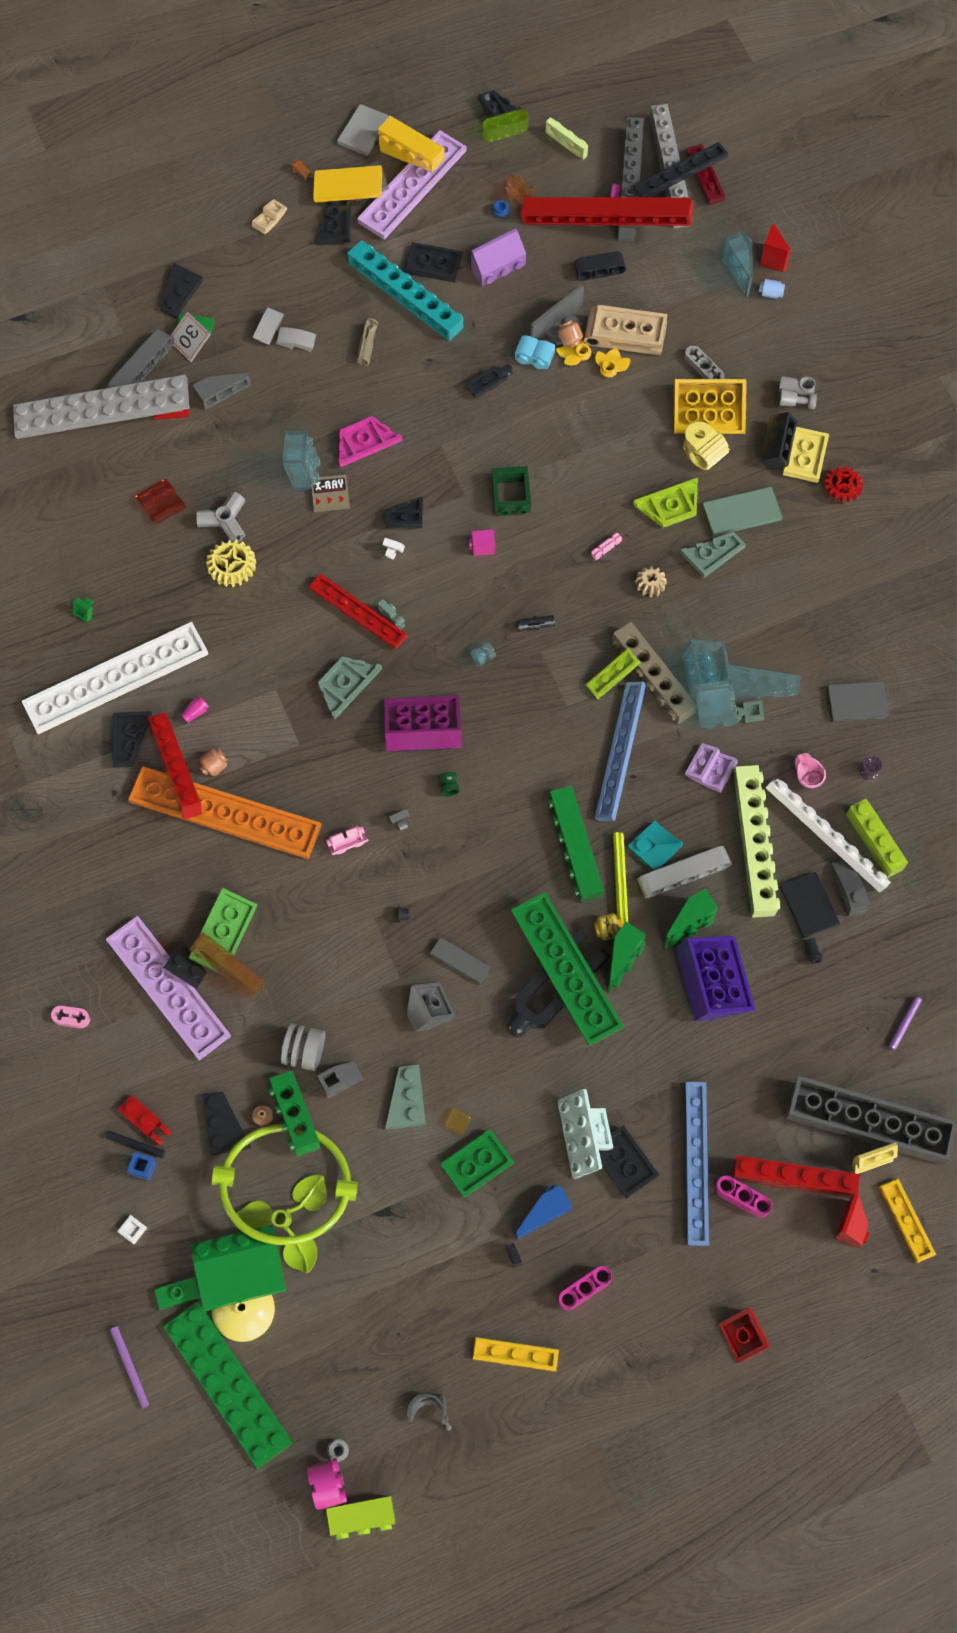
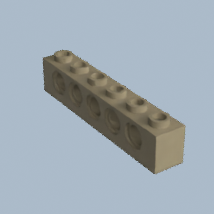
[612,622,697,725]

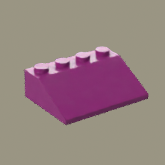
[384,695,462,751]

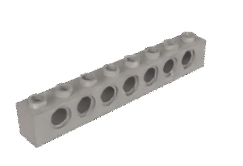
[650,104,689,228]

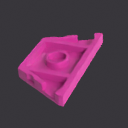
[339,416,402,468]

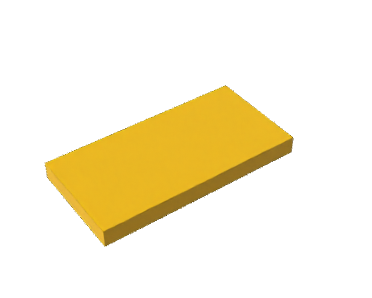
[313,165,382,202]

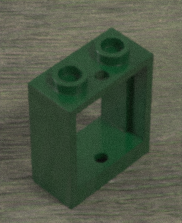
[492,466,531,516]

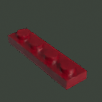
[686,144,726,205]

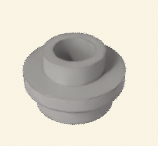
[327,1439,349,1462]

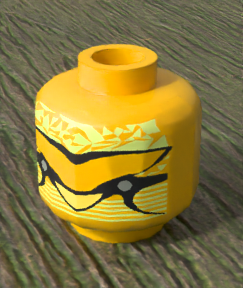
[594,913,623,941]

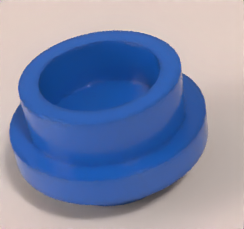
[492,200,509,217]

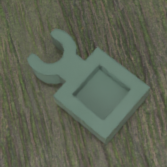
[378,599,405,629]
[730,700,765,723]

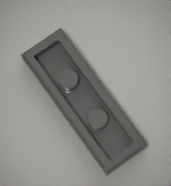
[430,937,491,985]

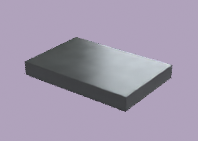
[827,681,889,722]

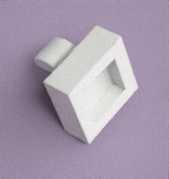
[383,538,405,559]

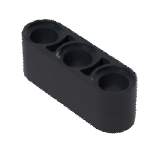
[574,251,626,281]

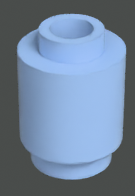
[759,279,785,299]

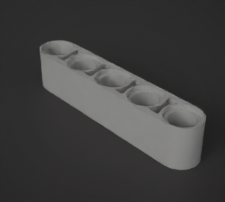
[637,846,732,898]

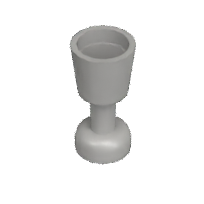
[779,389,817,410]

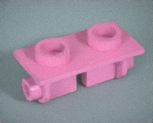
[326,825,368,855]

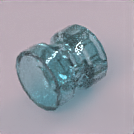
[470,641,496,666]

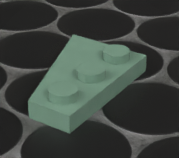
[680,532,746,578]

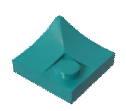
[628,821,683,871]

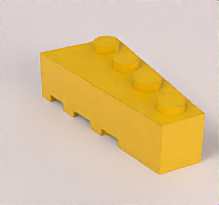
[378,116,445,172]

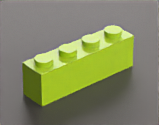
[846,799,908,878]

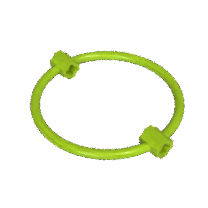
[212,1124,358,1245]

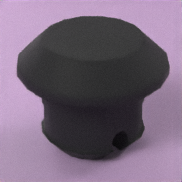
[396,906,410,923]

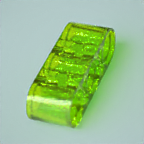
[483,109,529,142]

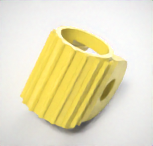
[683,422,730,470]

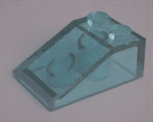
[721,231,753,298]
[694,680,739,729]

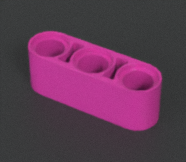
[715,1176,772,1218]
[558,1266,612,1311]

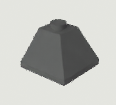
[407,982,456,1032]

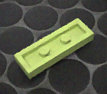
[545,117,588,160]

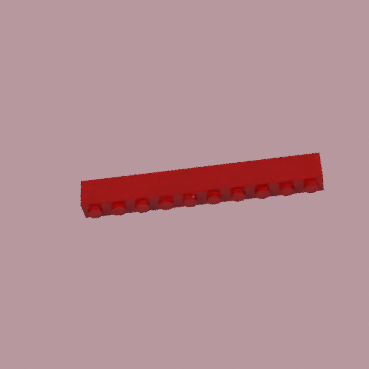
[521,197,694,226]

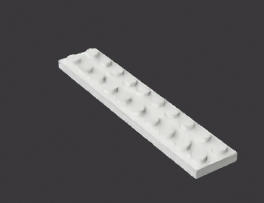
[22,622,208,734]

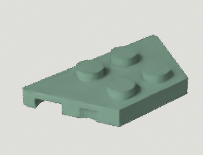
[318,656,382,719]

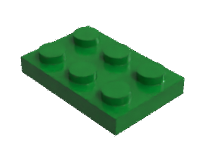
[440,1129,514,1198]

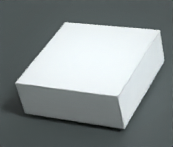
[117,1215,147,1244]

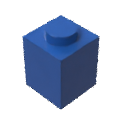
[127,1152,157,1182]

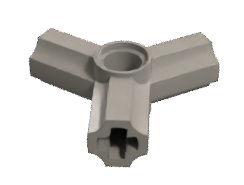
[196,492,245,543]

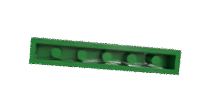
[547,786,604,903]

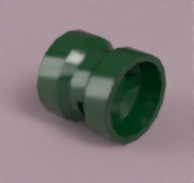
[438,772,460,797]

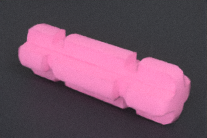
[591,533,622,560]

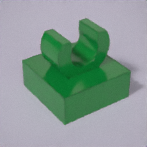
[72,598,94,623]

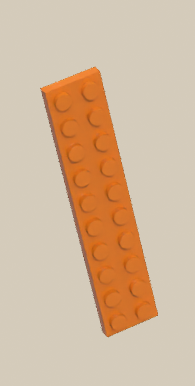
[128,766,322,860]

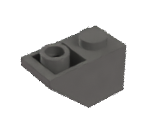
[317,1061,364,1098]

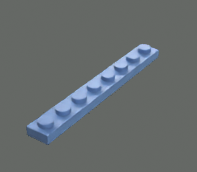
[595,681,646,821]
[685,1082,709,1246]

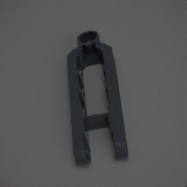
[507,929,610,1038]

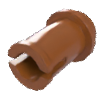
[291,159,313,180]

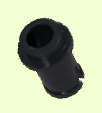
[804,938,823,964]

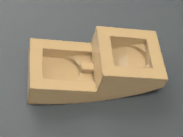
[252,199,287,234]

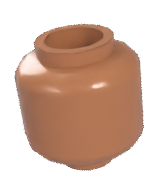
[557,320,583,348]
[199,748,228,776]

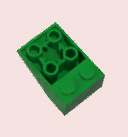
[664,889,718,948]
[608,922,646,992]

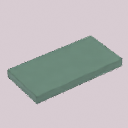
[702,487,783,536]

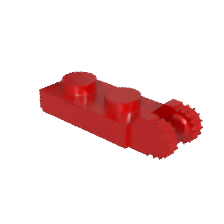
[118,1095,172,1145]

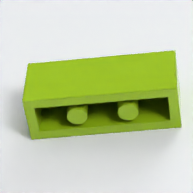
[326,1496,396,1540]

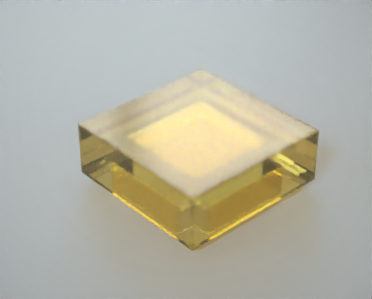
[444,1108,472,1136]

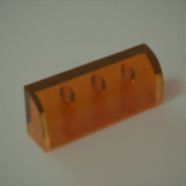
[189,932,266,998]

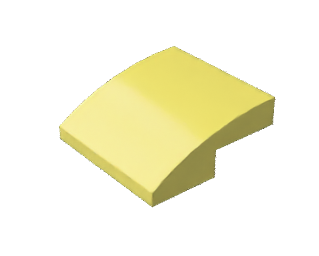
[852,1143,898,1174]

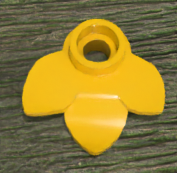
[556,339,591,366]
[595,348,630,377]

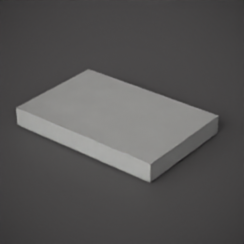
[337,104,389,156]

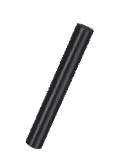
[106,1131,165,1158]

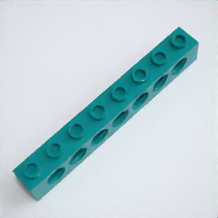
[347,240,463,341]

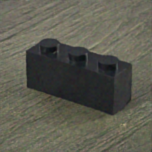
[761,411,798,470]

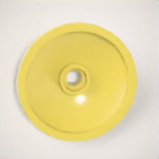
[212,1295,275,1342]

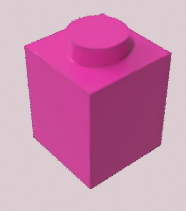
[468,529,495,556]

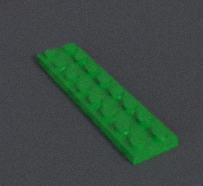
[511,892,624,1047]
[163,1302,293,1469]

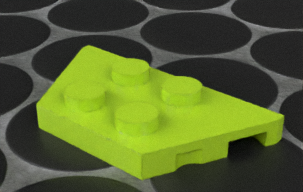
[633,478,698,528]

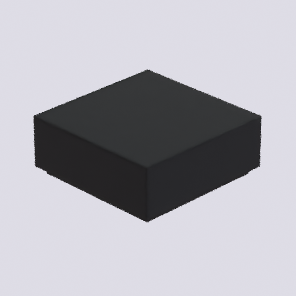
[506,1243,522,1268]

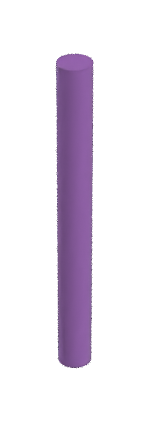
[110,1326,149,1408]

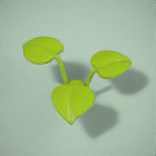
[236,1175,327,1273]

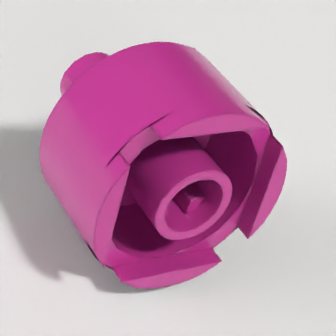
[307,1458,347,1510]

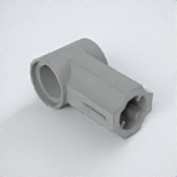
[779,376,815,397]

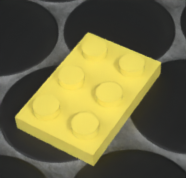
[783,427,829,483]

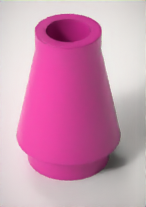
[181,696,209,723]

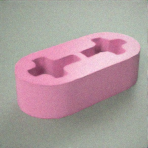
[51,1006,90,1028]

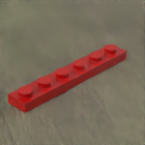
[309,573,407,650]

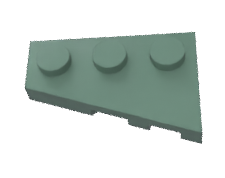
[385,1064,426,1130]

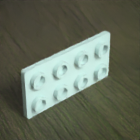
[558,1089,613,1179]

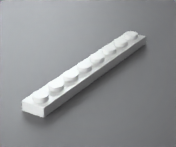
[766,779,891,893]

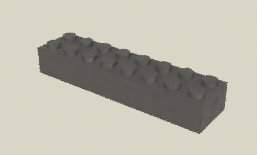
[786,1076,957,1165]

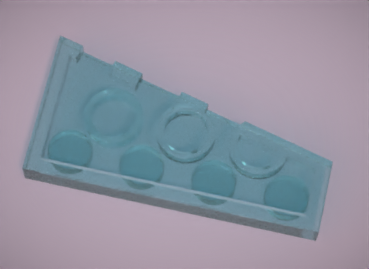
[722,664,801,701]

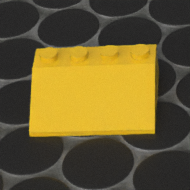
[673,379,746,434]

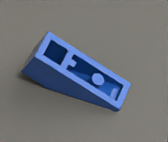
[516,1185,572,1240]

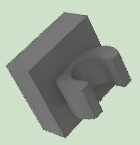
[387,809,410,831]

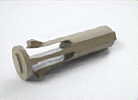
[356,318,378,366]

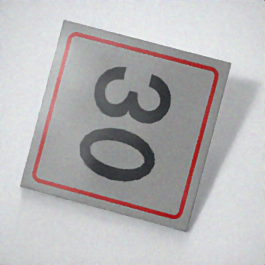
[171,312,211,362]

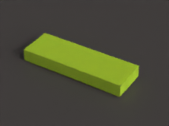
[585,648,641,699]

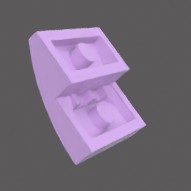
[685,743,738,793]

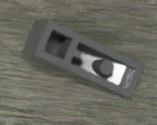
[192,373,251,410]
[831,859,870,917]

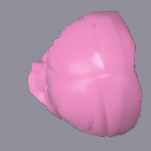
[794,753,826,789]

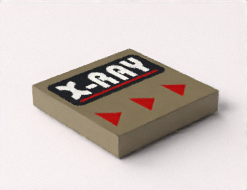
[311,474,350,512]

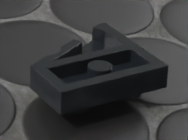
[478,90,523,123]
[386,497,423,528]
[163,941,207,989]

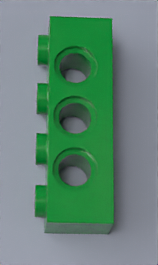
[267,1070,320,1157]

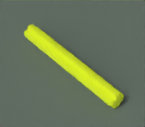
[613,832,628,925]

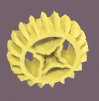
[206,539,256,588]

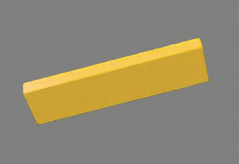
[879,1179,936,1264]
[472,1337,559,1372]

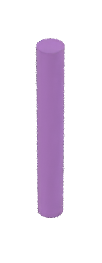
[888,996,922,1050]

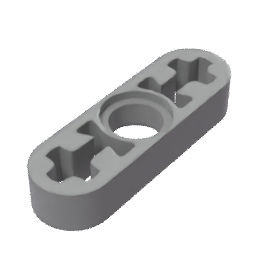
[685,345,725,379]

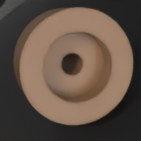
[252,1105,273,1127]

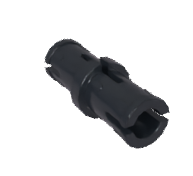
[517,615,555,632]

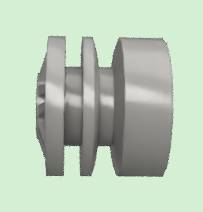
[281,1023,325,1072]

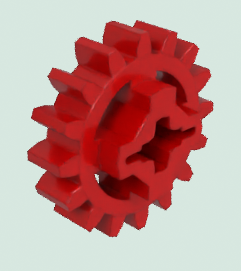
[824,465,864,504]

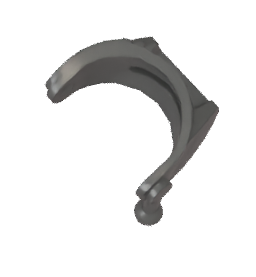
[407,1392,452,1431]

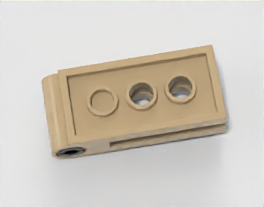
[584,305,667,356]

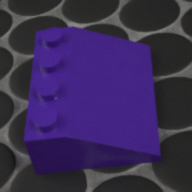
[675,936,756,1021]

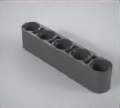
[107,329,174,388]

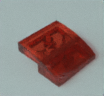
[135,478,186,526]

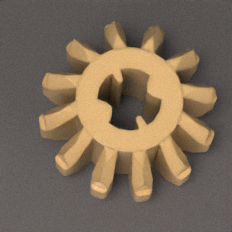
[635,565,667,598]

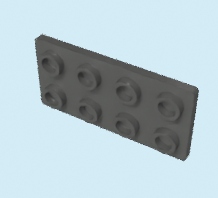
[530,284,584,347]

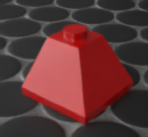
[835,1193,870,1248]

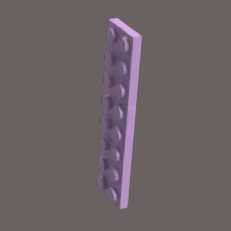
[357,130,466,240]
[106,916,231,1061]

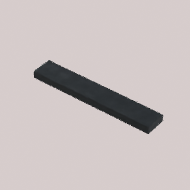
[633,142,728,198]

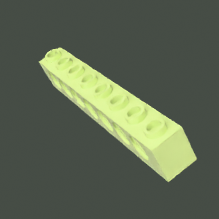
[734,765,780,918]

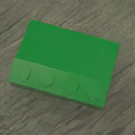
[191,1224,287,1312]

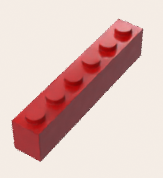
[148,712,202,820]
[732,1155,860,1199]

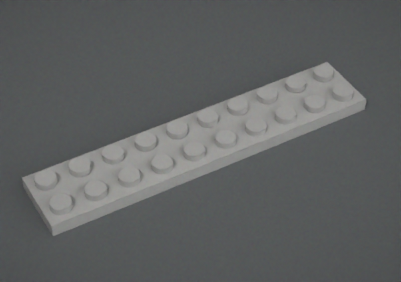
[13,375,190,439]

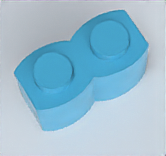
[515,335,555,369]

